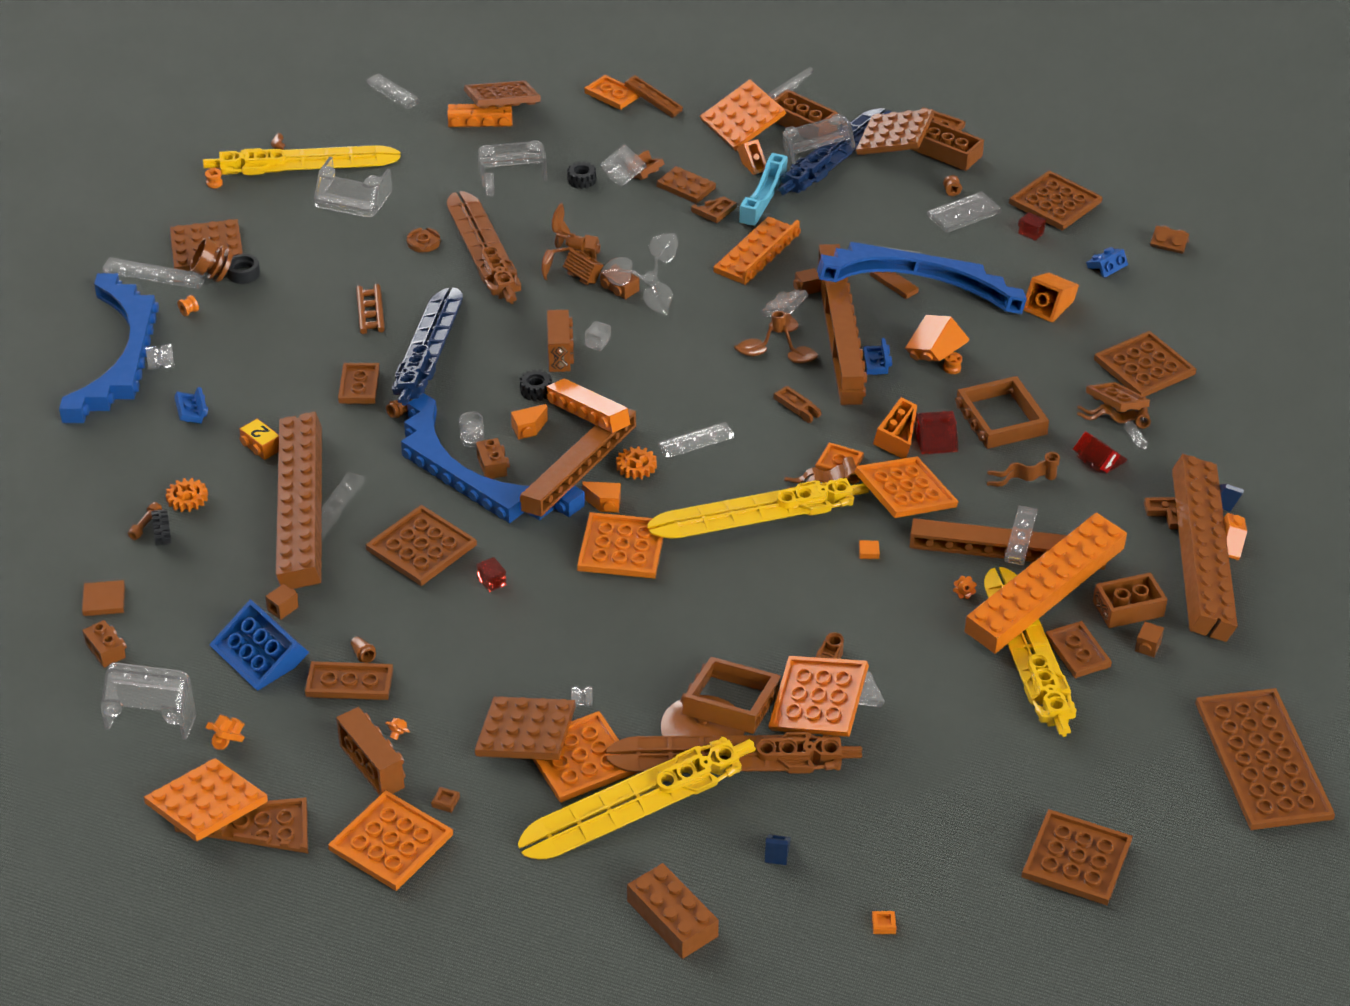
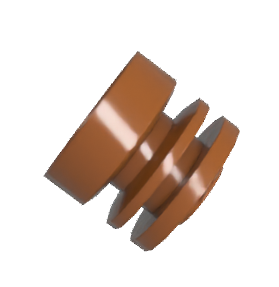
[190,238,233,283]

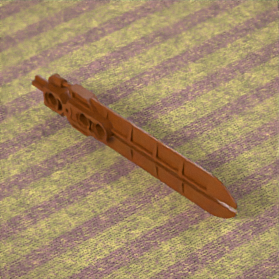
[447,191,521,304]
[606,732,862,773]

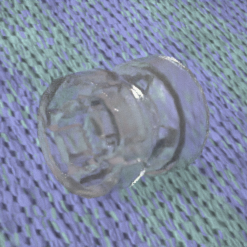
[571,686,593,707]

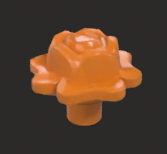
[953,575,977,599]
[385,718,410,740]

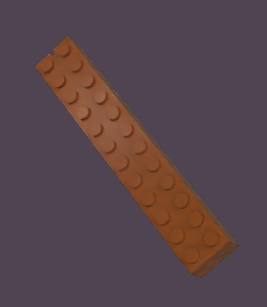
[818,244,867,405]
[276,411,322,589]
[1172,454,1238,642]

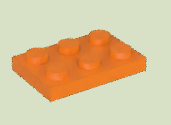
[584,75,640,110]

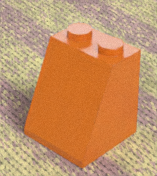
[1023,272,1079,322]
[905,315,970,361]

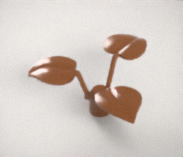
[542,203,586,281]
[734,311,818,363]

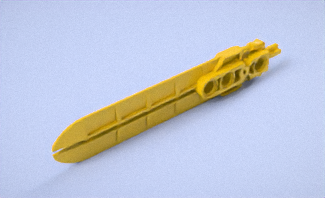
[203,146,401,175]
[648,478,869,538]
[984,567,1077,737]
[518,737,756,859]

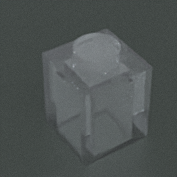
[585,321,611,351]

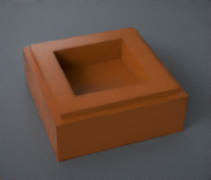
[431,787,460,813]

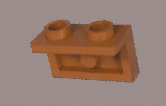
[625,150,665,180]
[1150,225,1189,254]

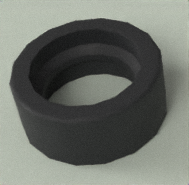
[227,254,260,284]

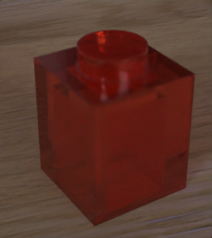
[1018,212,1046,241]
[477,557,506,592]

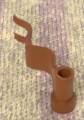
[1077,404,1151,429]
[987,452,1060,487]
[784,457,861,489]

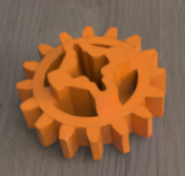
[616,446,657,480]
[165,478,208,512]

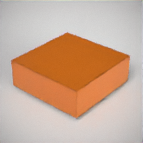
[859,540,880,559]
[872,911,896,934]

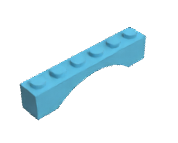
[739,153,788,226]

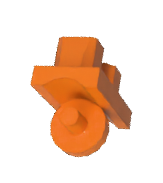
[205,715,245,750]

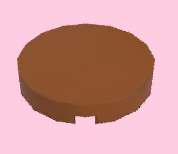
[407,228,441,253]

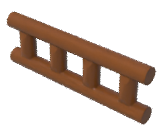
[356,284,385,334]

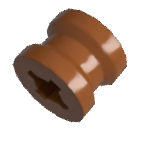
[943,175,962,196]

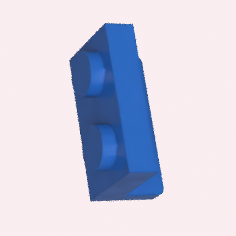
[1086,247,1128,277]
[863,338,892,375]
[174,387,208,424]

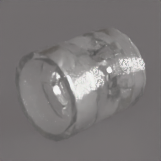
[146,344,175,370]
[459,411,484,447]

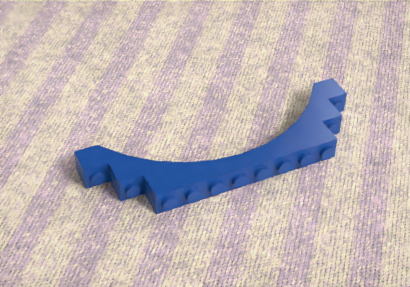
[817,242,1027,314]
[59,273,159,423]
[401,393,585,523]

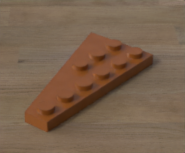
[174,797,308,853]

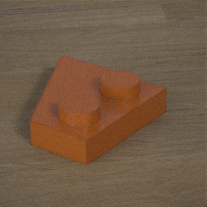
[691,196,737,223]

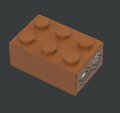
[547,310,574,372]
[1093,572,1168,628]

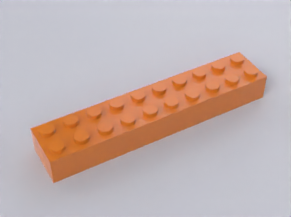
[964,512,1127,654]

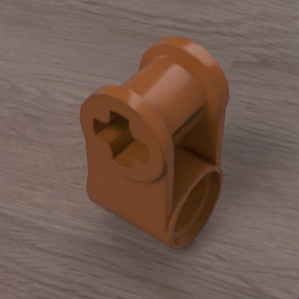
[816,632,844,659]

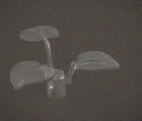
[602,233,678,314]

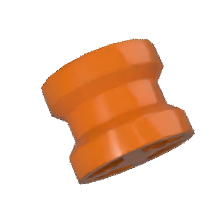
[205,168,223,189]
[177,295,199,316]
[943,352,962,374]

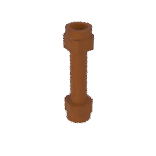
[127,502,162,540]

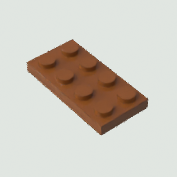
[305,661,394,700]

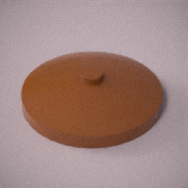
[661,695,745,736]

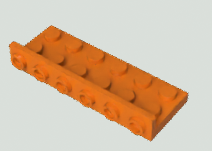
[713,216,801,285]

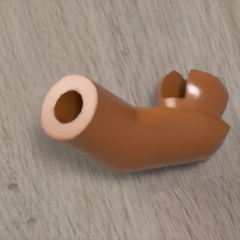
[271,133,285,150]

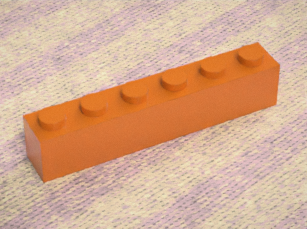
[547,378,631,433]

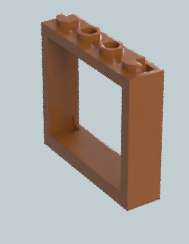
[955,376,1049,449]
[680,657,781,734]

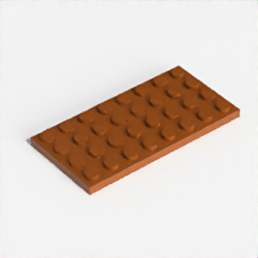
[1195,688,1335,830]

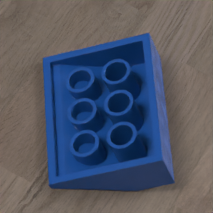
[209,599,309,691]

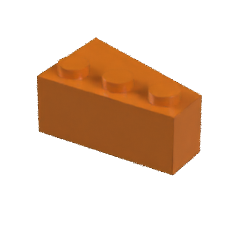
[873,397,917,459]

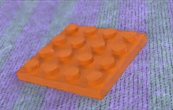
[700,79,786,151]
[854,456,959,518]
[577,512,663,579]
[768,656,869,737]
[533,711,637,803]
[144,758,268,842]
[328,790,453,891]

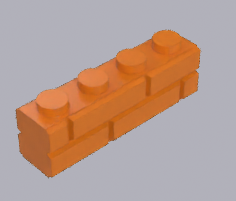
[448,104,512,127]

